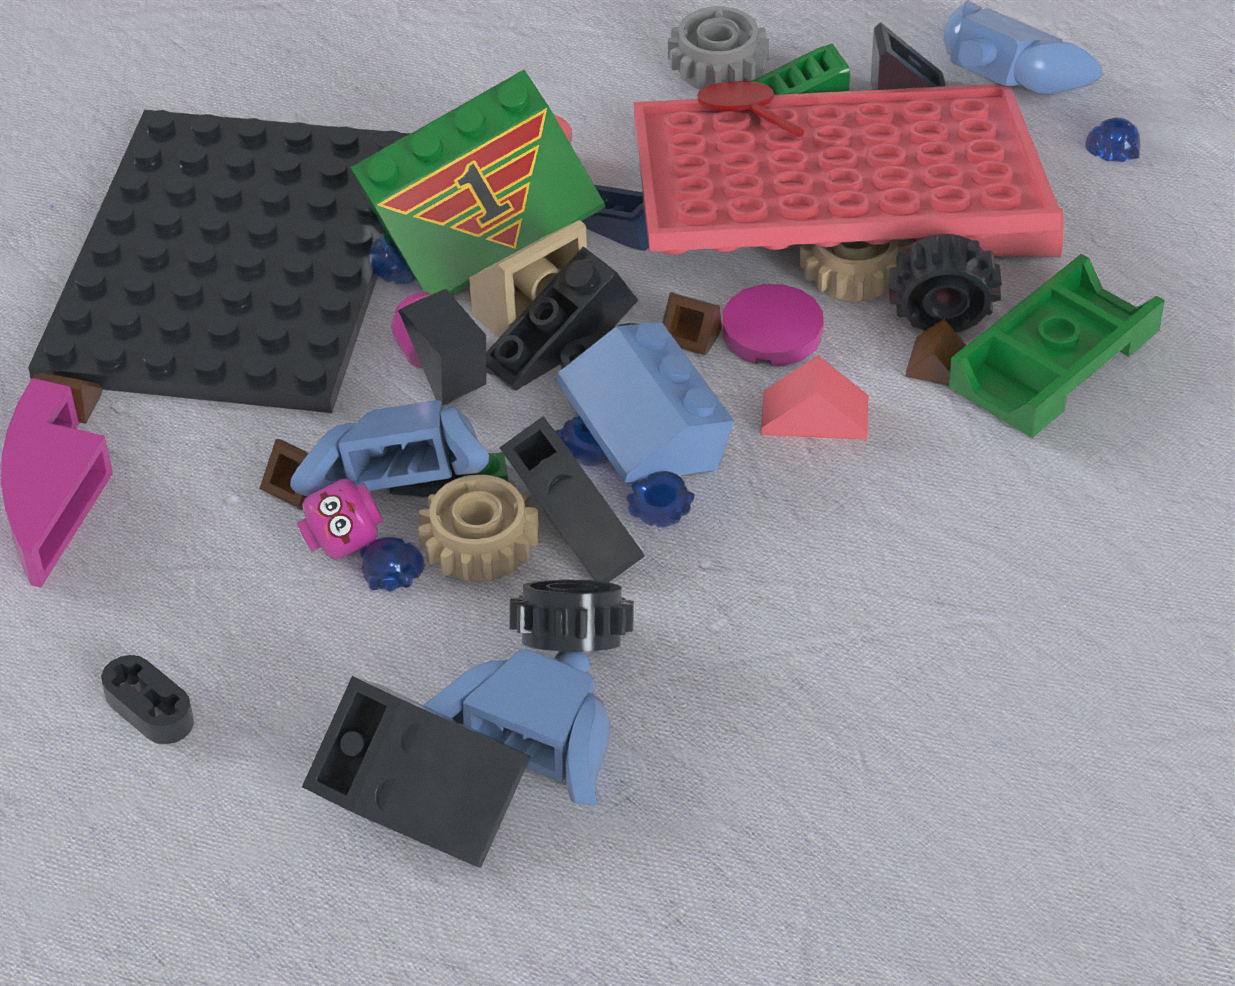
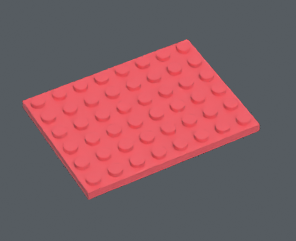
[633,84,1061,255]

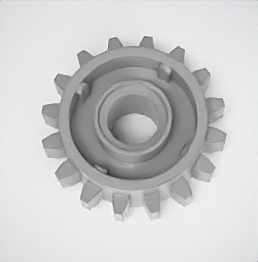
[668,6,769,90]

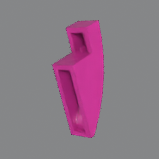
[1,378,113,587]

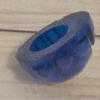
[1085,117,1141,162]
[368,233,415,285]
[555,416,609,466]
[626,471,695,528]
[360,537,425,592]

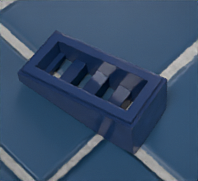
[581,185,649,251]

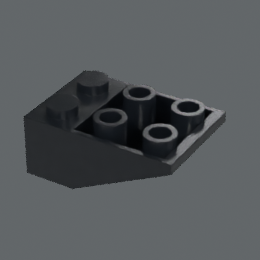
[302,676,531,868]

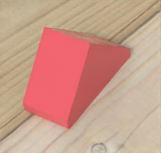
[761,355,869,440]

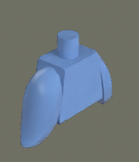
[943,0,1102,94]
[290,400,489,496]
[423,649,610,806]

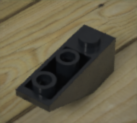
[486,246,638,391]
[499,416,645,582]

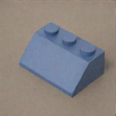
[556,322,734,483]

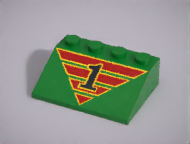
[351,69,605,295]

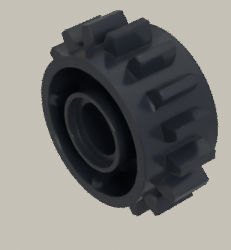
[888,234,1002,333]
[509,579,634,652]

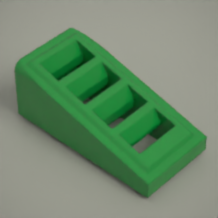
[750,44,850,95]

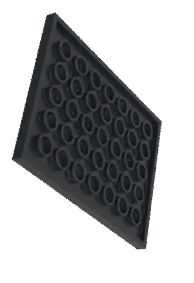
[28,110,411,413]

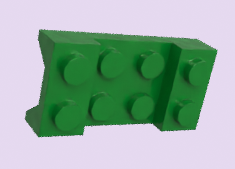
[949,254,1165,438]

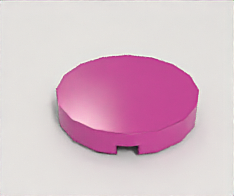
[723,284,824,366]

